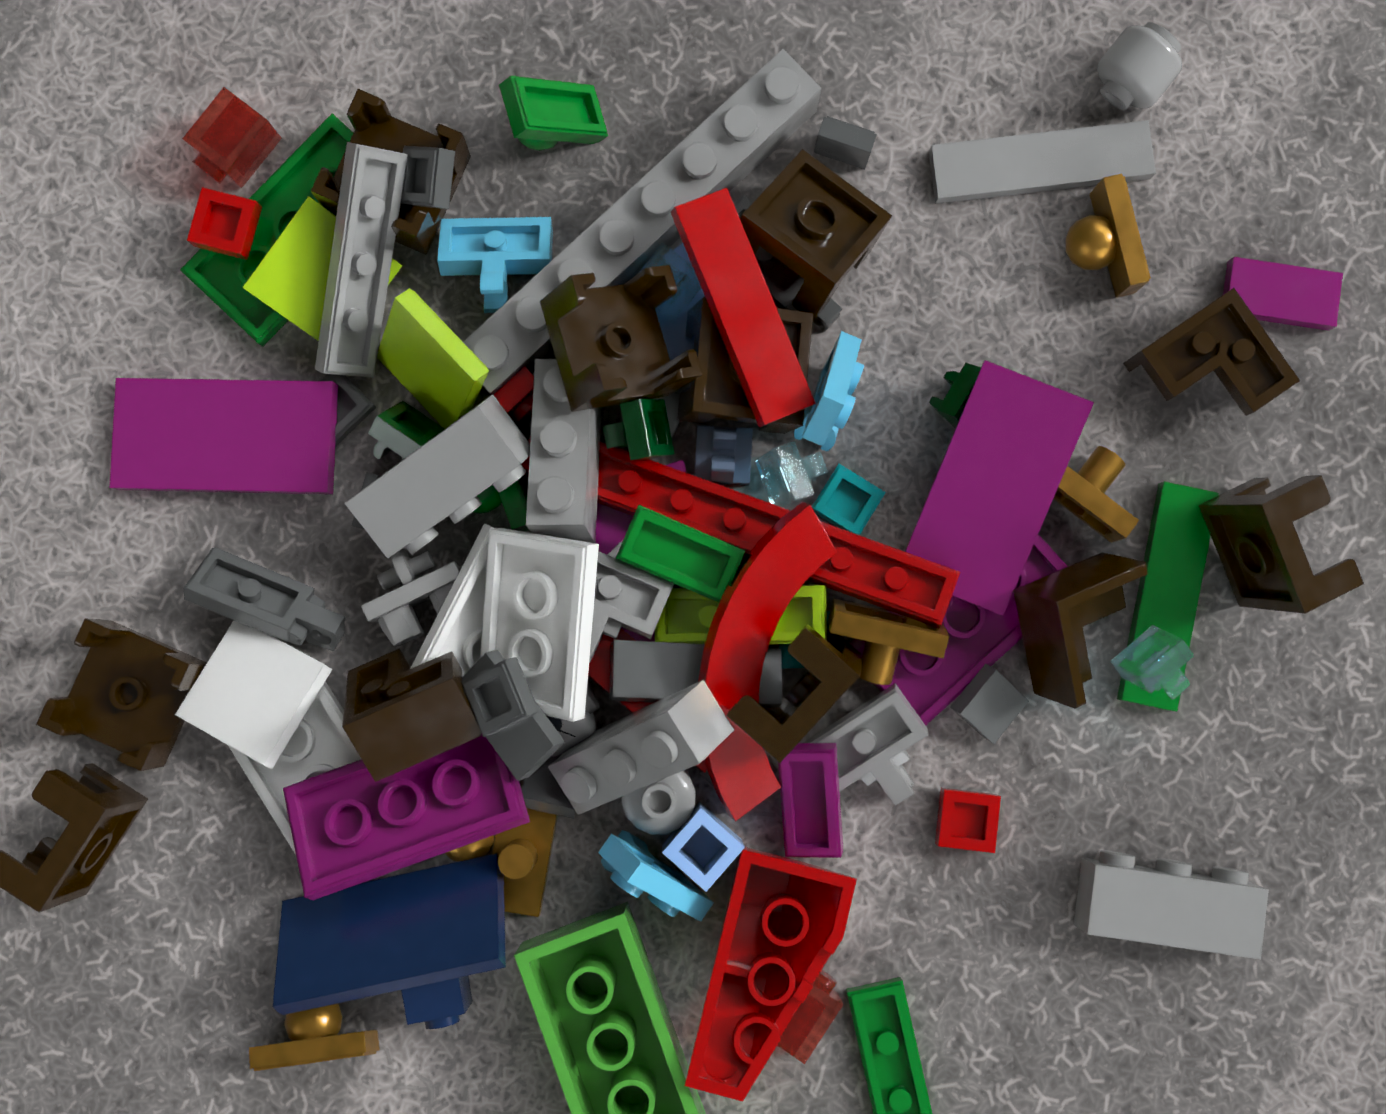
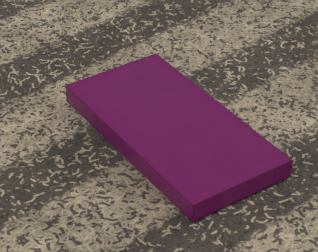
[905,360,1094,616]
[109,378,338,495]
[848,534,1068,726]
[283,734,530,900]

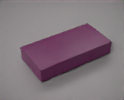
[1223,257,1343,331]
[778,743,843,858]

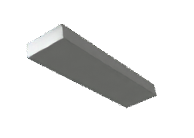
[929,120,1156,204]
[315,142,408,378]

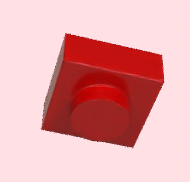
[187,187,262,260]
[494,366,534,426]
[935,787,1001,853]

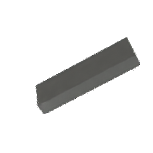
[609,640,782,708]

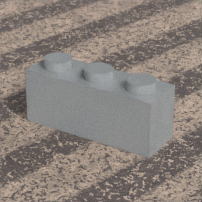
[526,359,602,543]
[345,394,530,559]
[548,680,734,815]
[1074,850,1269,960]

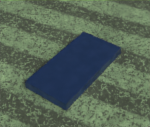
[272,853,506,1015]

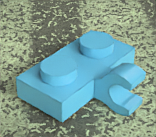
[437,217,553,313]
[794,331,864,451]
[598,830,714,922]

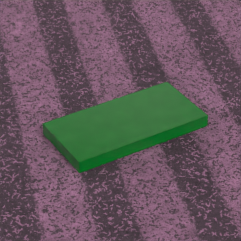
[180,113,353,347]

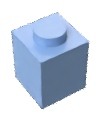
[662,802,745,892]

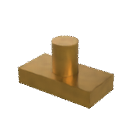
[1053,446,1140,543]
[828,598,949,685]
[492,808,558,917]

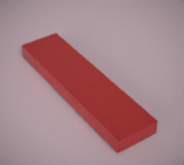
[670,188,816,427]

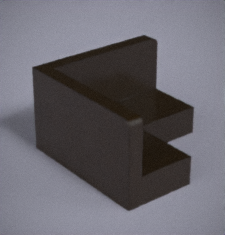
[1123,288,1300,416]
[1013,552,1148,709]
[342,648,482,782]

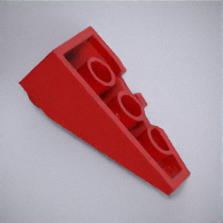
[685,847,857,1102]

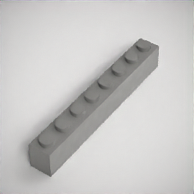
[463,49,822,396]

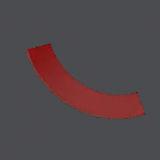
[698,502,837,822]

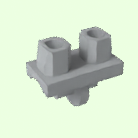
[361,548,463,646]

